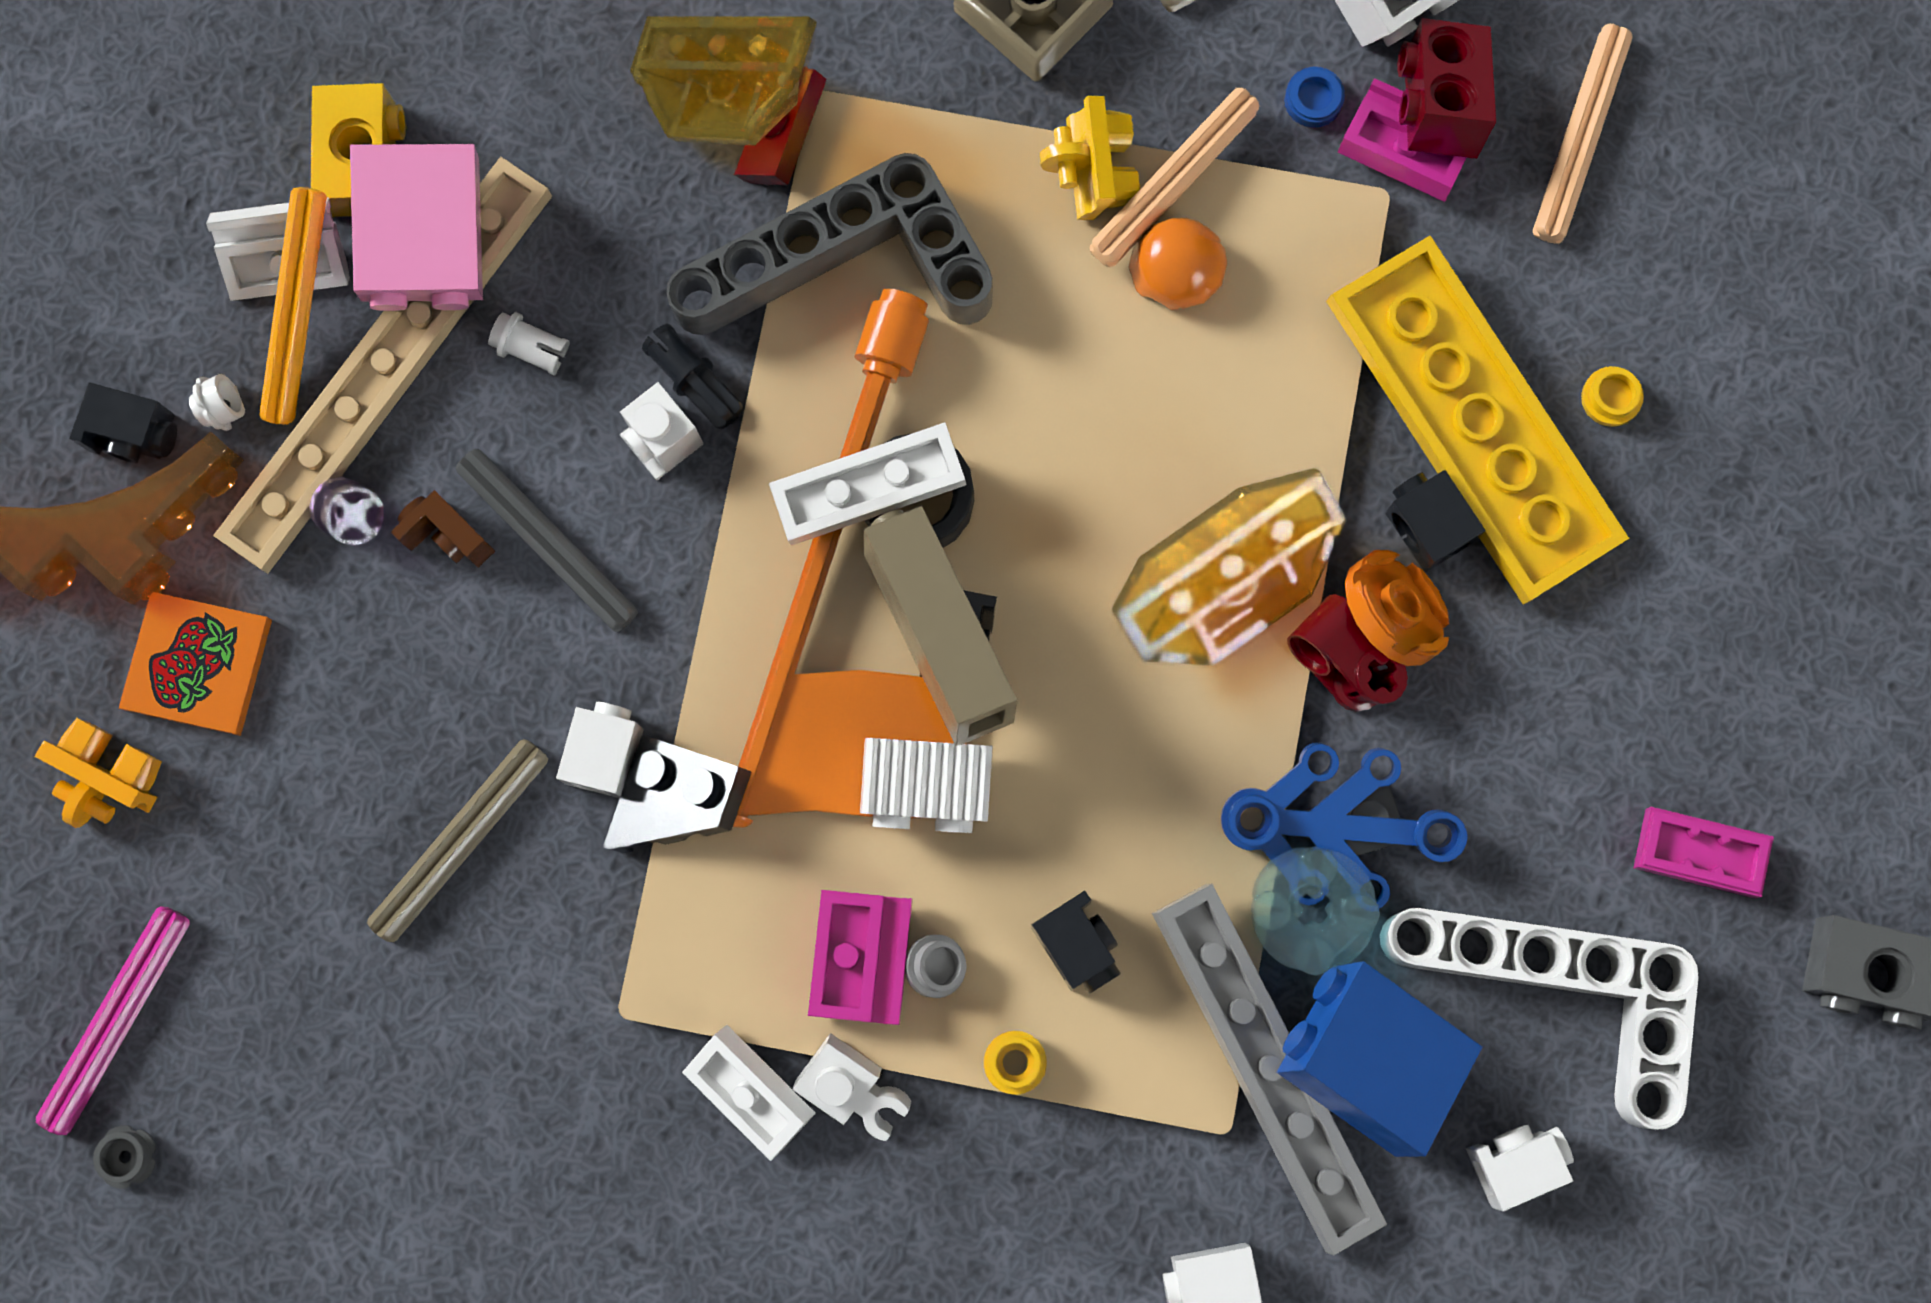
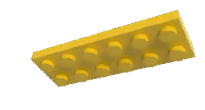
[1326,235,1629,605]

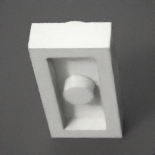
[682,1025,816,1161]

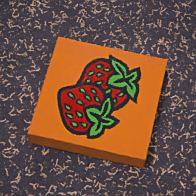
[119,592,272,736]

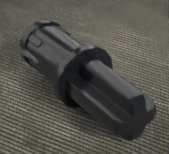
[642,324,743,429]

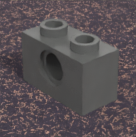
[1802,915,1931,1030]

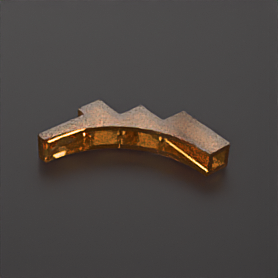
[0,432,244,605]

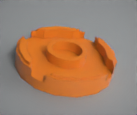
[1345,550,1449,666]

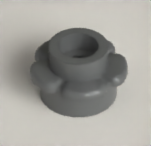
[93,1125,156,1189]

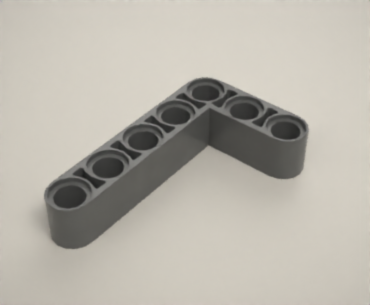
[666,153,993,335]

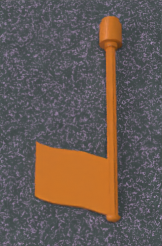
[733,289,966,828]

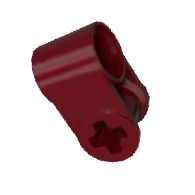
[1287,594,1408,712]

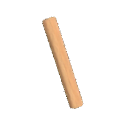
[1533,24,1633,244]
[1090,88,1260,267]

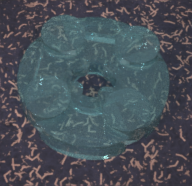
[1251,847,1380,975]

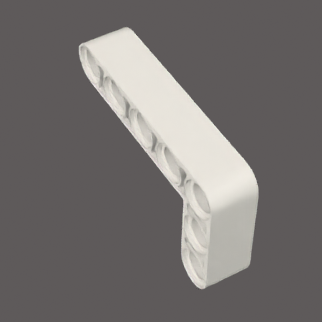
[1380,908,1698,1130]

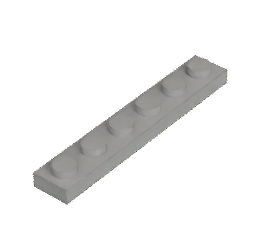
[1152,884,1387,1256]

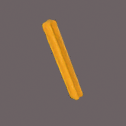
[259,187,327,425]

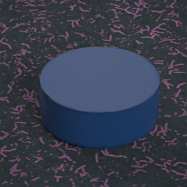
[1285,67,1345,128]

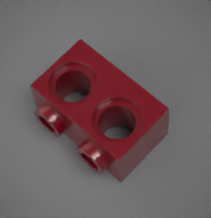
[1397,18,1496,159]

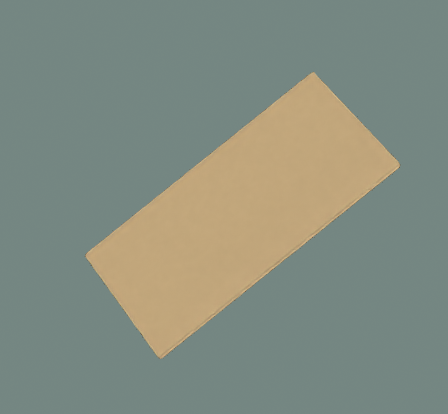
[618,90,1390,1134]

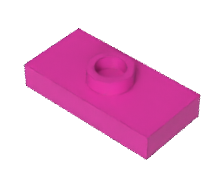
[1633,807,1774,899]

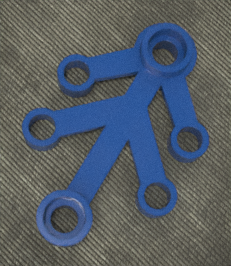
[1221,743,1467,911]

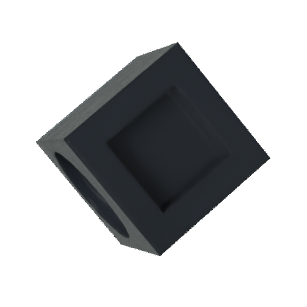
[1385,470,1486,573]

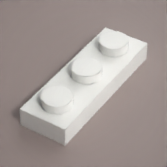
[769,422,967,546]

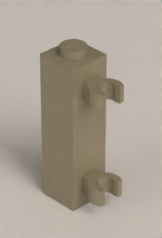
[864,506,1017,747]

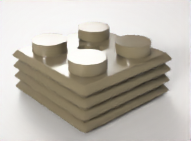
[954,0,1113,81]

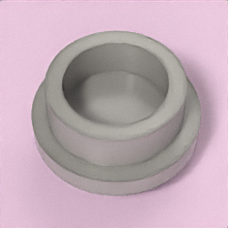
[905,935,967,998]

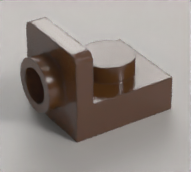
[391,490,495,568]

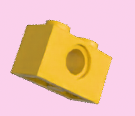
[311,83,406,217]

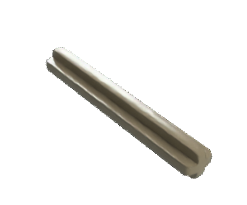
[367,739,548,942]

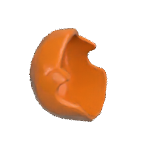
[1129,218,1228,310]

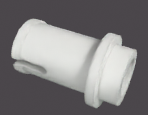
[488,312,570,375]

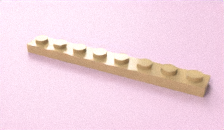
[213,157,552,574]

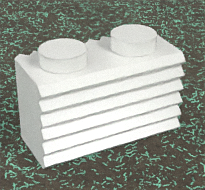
[860,738,993,833]

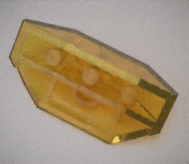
[630,16,817,146]
[1111,468,1346,666]

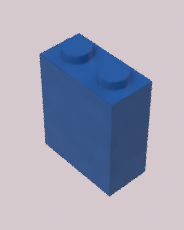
[1276,961,1482,1157]

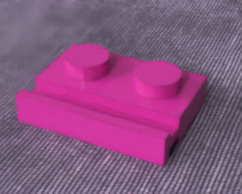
[1337,78,1467,202]
[808,890,913,1025]

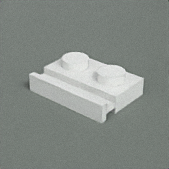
[206,197,349,301]

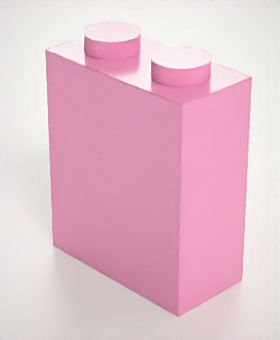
[350,144,483,311]

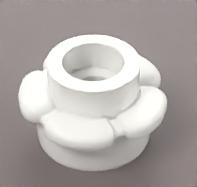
[189,374,245,431]

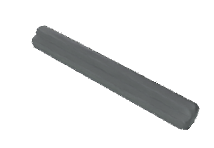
[456,449,638,632]

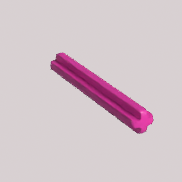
[36,906,190,1135]

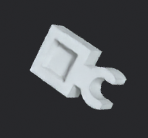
[792,1033,911,1141]

